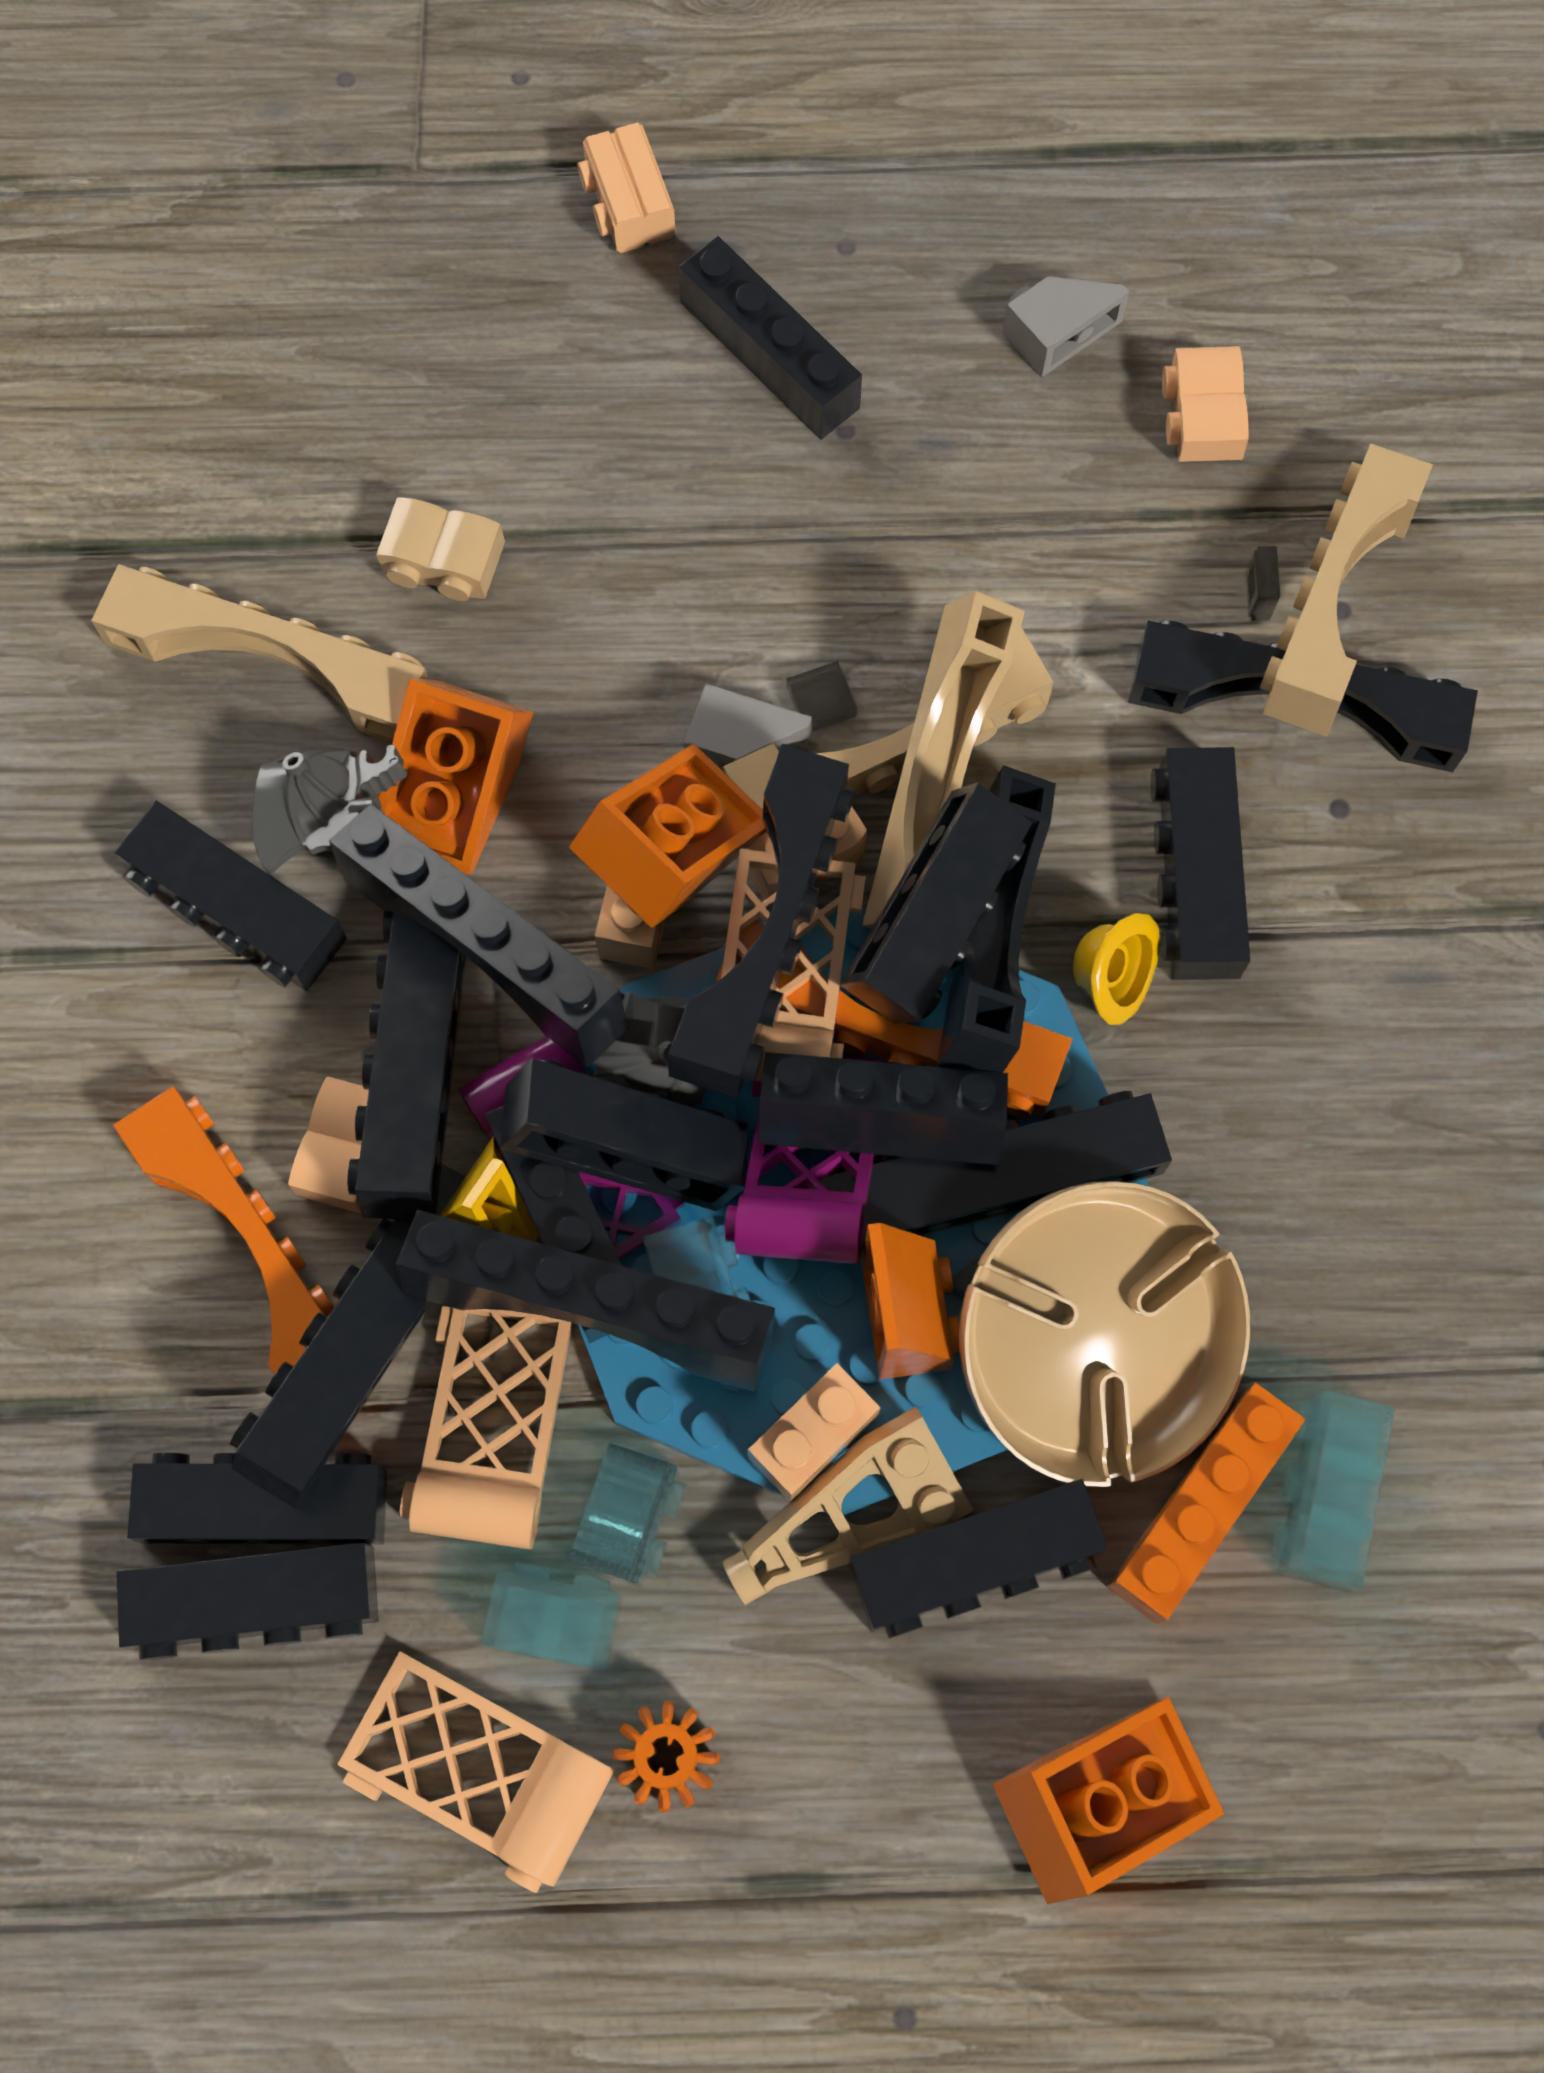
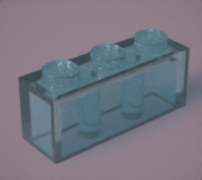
[1271,1390,1395,1593]

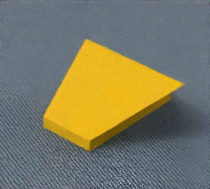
[439,1136,539,1241]

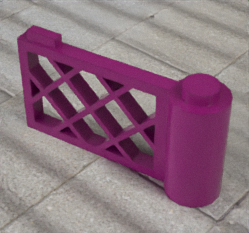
[458,1036,685,1261]
[724,1057,886,1264]

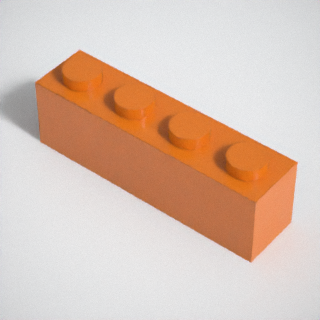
[1107,1382,1306,1624]

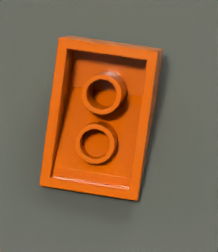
[378,679,534,875]
[569,743,766,928]
[861,1223,960,1380]
[992,1696,1225,1904]

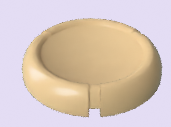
[959,1181,1250,1487]

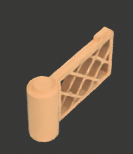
[721,849,866,1081]
[400,1306,573,1550]
[337,1651,615,1893]

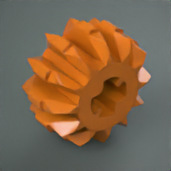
[613,1701,720,1812]

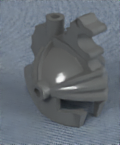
[252,744,408,875]
[592,992,708,1107]

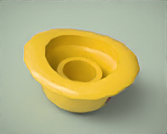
[1072,913,1161,1025]

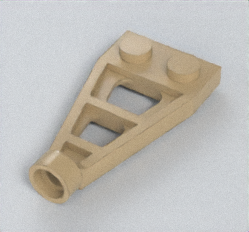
[722,1406,974,1605]

